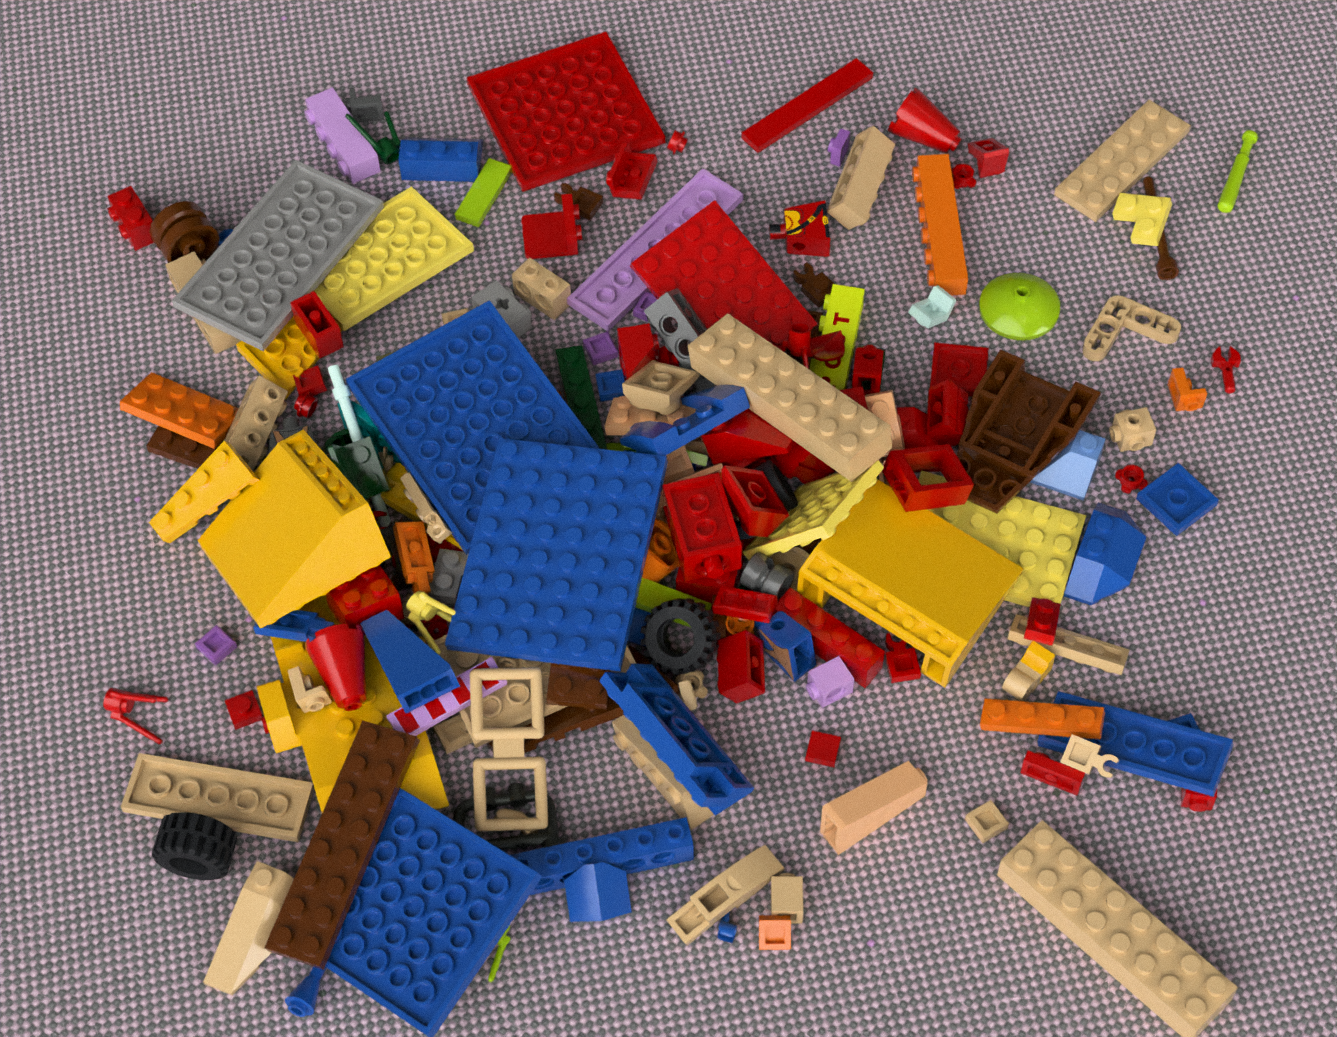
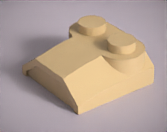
[622,360,700,415]

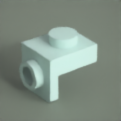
[908,285,956,328]

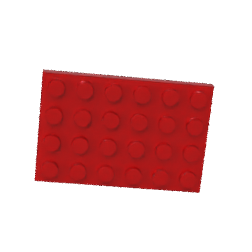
[630,200,818,351]

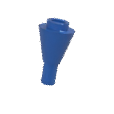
[285,967,326,1017]

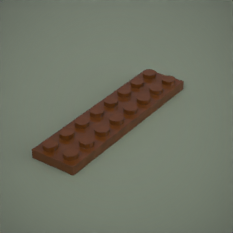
[264,720,420,970]

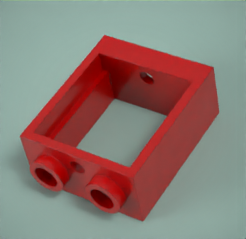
[882,444,974,512]

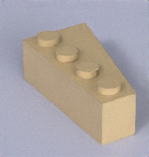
[612,715,714,830]

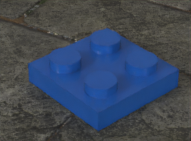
[1136,463,1219,536]

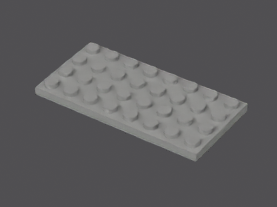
[172,160,384,351]

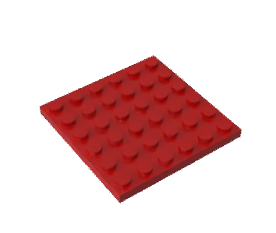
[466,32,666,192]

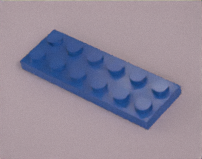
[1037,691,1233,797]

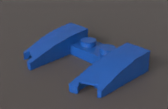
[620,385,750,456]

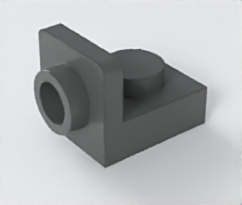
[345,87,384,123]

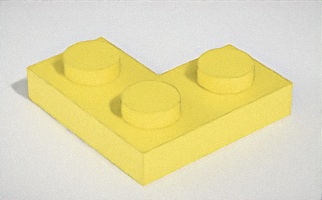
[1112,193,1172,246]

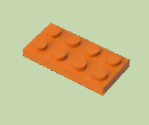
[120,372,239,449]

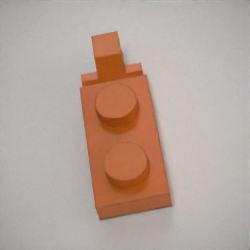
[393,521,435,595]

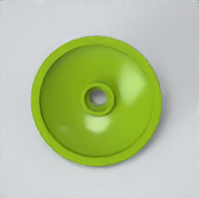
[979,272,1060,340]

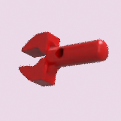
[1211,346,1241,394]

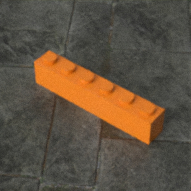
[912,154,968,295]

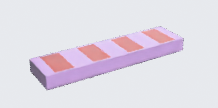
[386,657,507,736]

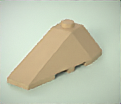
[203,861,294,995]

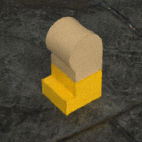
[1002,641,1055,701]

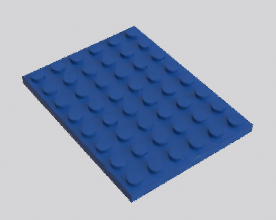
[346,300,600,555]
[445,438,668,672]

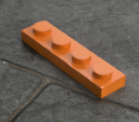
[980,699,1105,740]

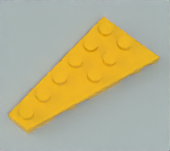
[236,317,342,400]

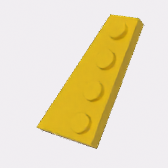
[149,441,260,543]

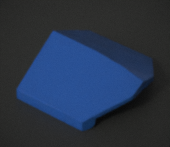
[564,861,632,922]

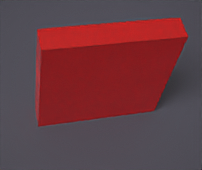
[930,342,989,397]

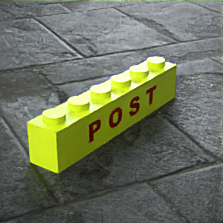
[810,284,865,390]

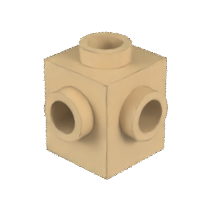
[1109,407,1156,452]

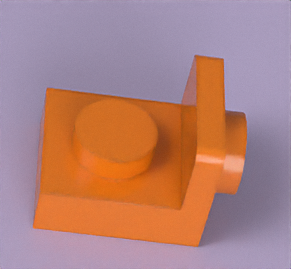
[1167,367,1207,411]

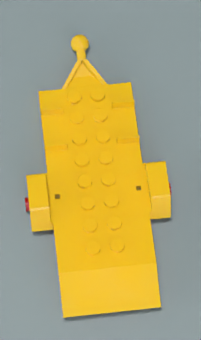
[256,595,449,813]

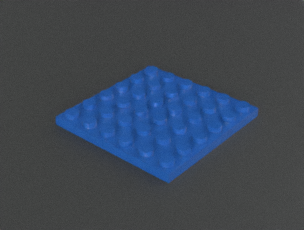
[325,788,542,1037]

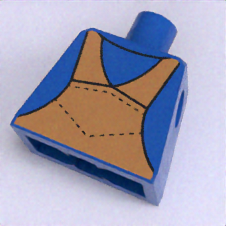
[754,611,817,682]

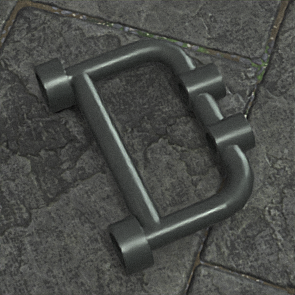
[452,783,566,850]

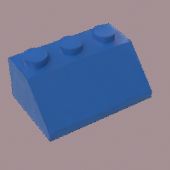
[398,137,483,182]

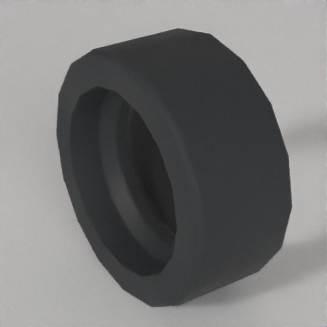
[753,460,798,512]

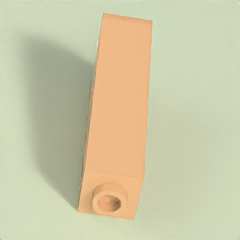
[820,761,928,855]

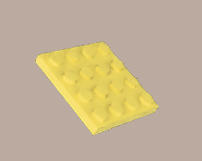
[743,460,884,560]

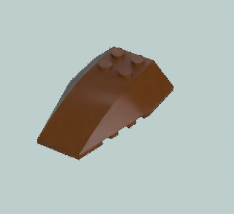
[957,349,1101,514]

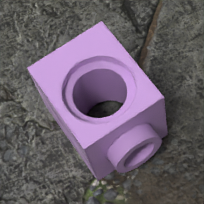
[806,656,854,708]

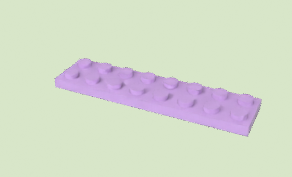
[567,168,743,332]

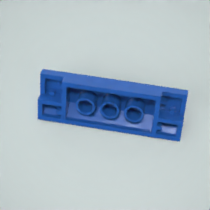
[599,664,754,816]

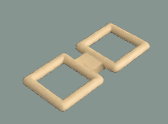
[470,667,548,832]

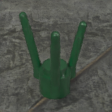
[345,111,401,165]

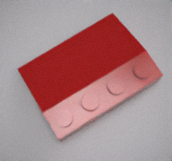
[701,408,795,464]

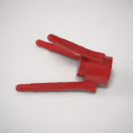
[103,687,168,744]

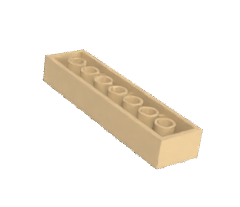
[687,314,892,482]
[997,820,1238,1037]

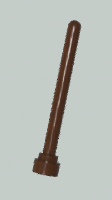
[1143,176,1179,280]

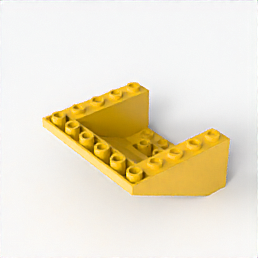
[198,429,391,629]
[797,480,1024,688]

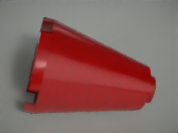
[888,87,962,153]
[305,624,367,711]

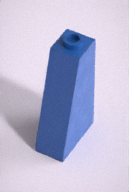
[360,610,460,714]

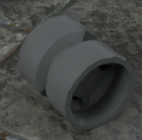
[740,552,795,601]

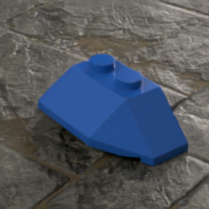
[1064,502,1146,605]

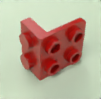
[521,194,582,259]

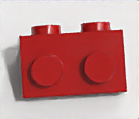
[606,142,658,200]

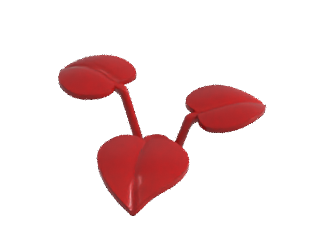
[780,322,845,369]

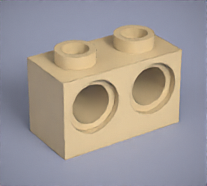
[512,257,571,320]

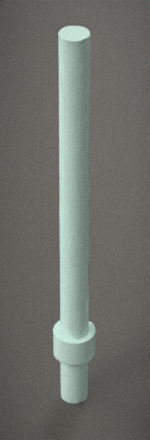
[328,364,392,527]

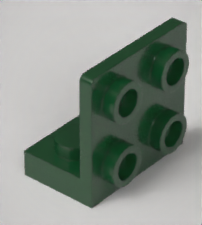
[327,436,392,500]

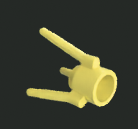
[406,591,456,655]

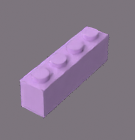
[304,87,381,184]

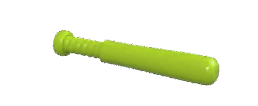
[1217,130,1258,213]

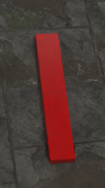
[741,58,873,153]

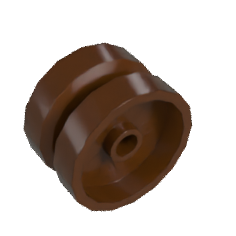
[149,201,220,263]

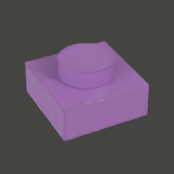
[828,129,850,167]

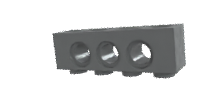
[644,288,716,392]

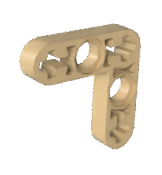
[1082,295,1181,361]

